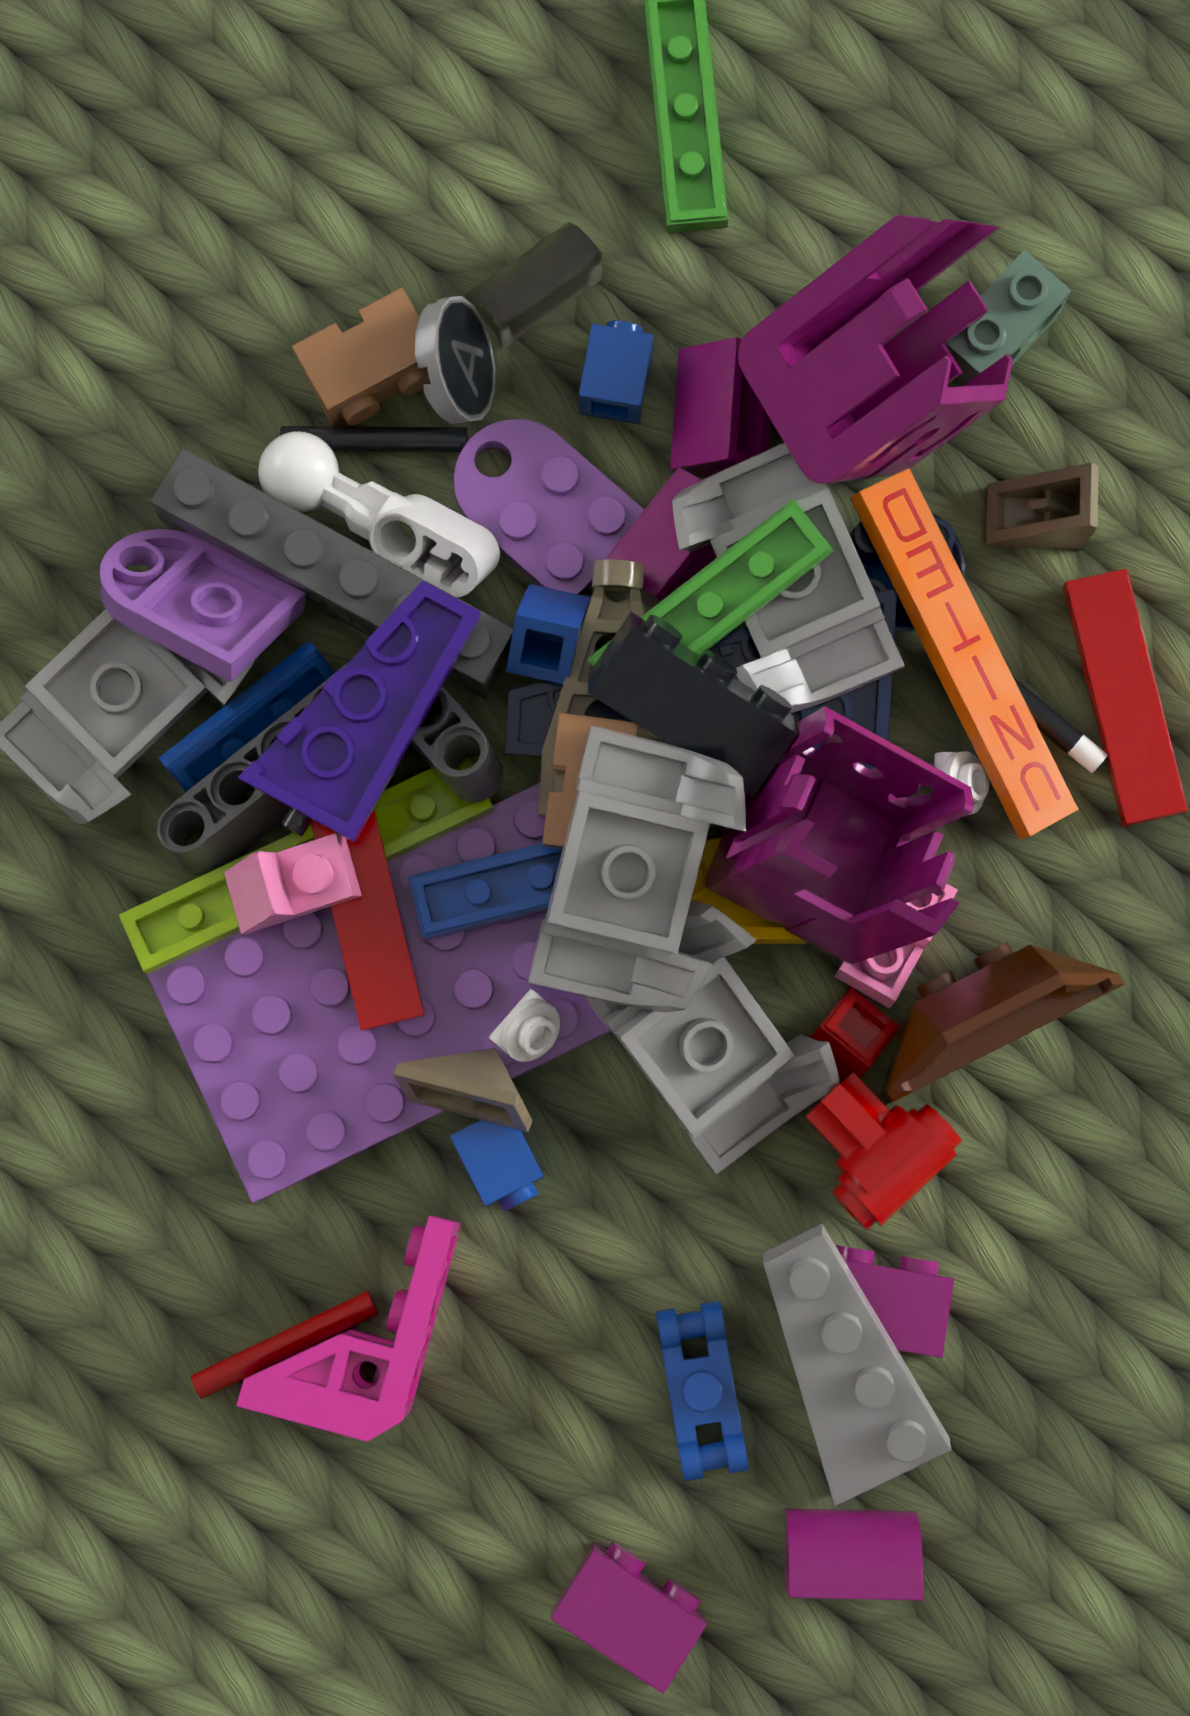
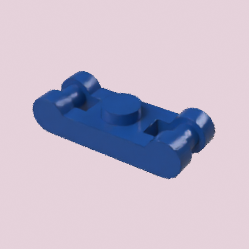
[656,1300,749,1482]

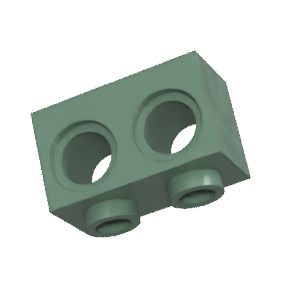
[945,249,1072,387]

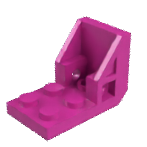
[236,1216,461,1442]

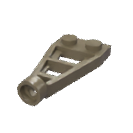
[538,559,668,816]

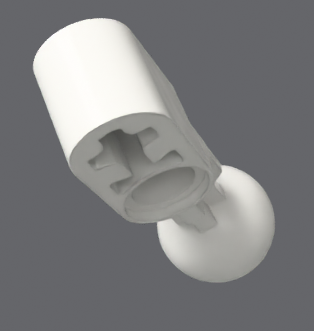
[258,431,500,597]

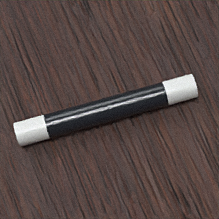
[1013,676,1108,774]

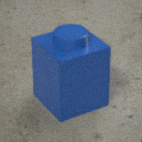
[579,320,654,425]
[506,584,591,684]
[450,1120,545,1212]

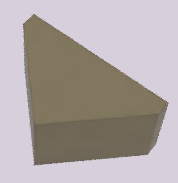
[986,463,1099,550]

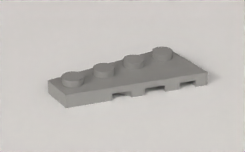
[763,1223,951,1506]

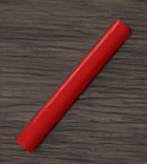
[191,1290,379,1399]

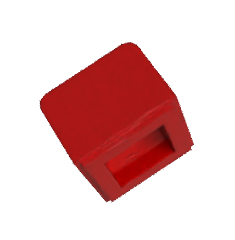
[810,987,901,1081]

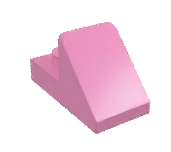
[224,833,362,934]

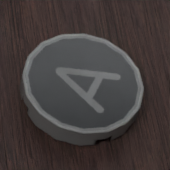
[415,296,495,424]

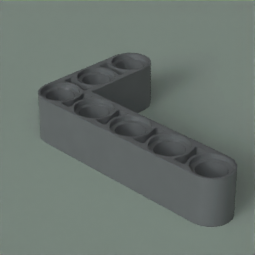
[157,662,504,876]

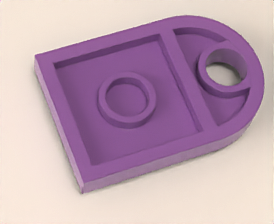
[454,419,644,595]
[100,529,306,682]

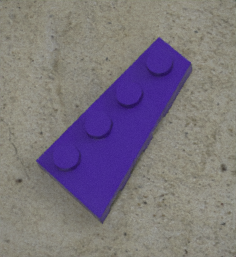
[237,581,481,843]

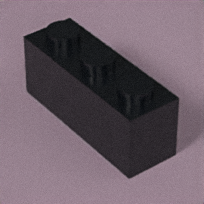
[588,612,798,797]

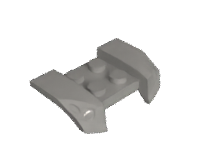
[672,443,905,713]
[0,609,254,824]
[527,725,746,1013]
[583,901,840,1175]

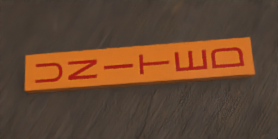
[850,468,1079,840]

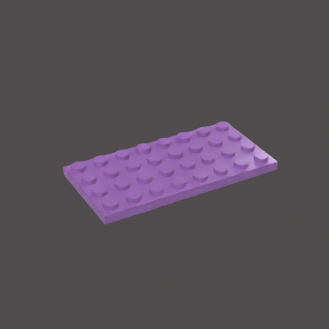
[147,783,612,1203]

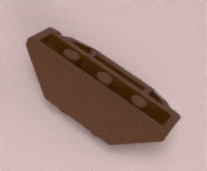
[881,942,1124,1105]

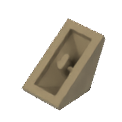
[393,1048,533,1132]

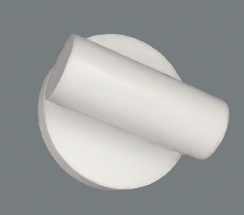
[934,751,989,815]
[488,988,560,1062]

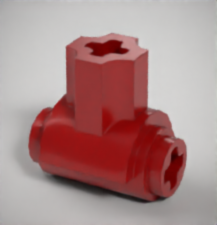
[805,1072,962,1231]

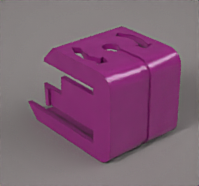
[738,215,1013,483]
[704,706,974,965]

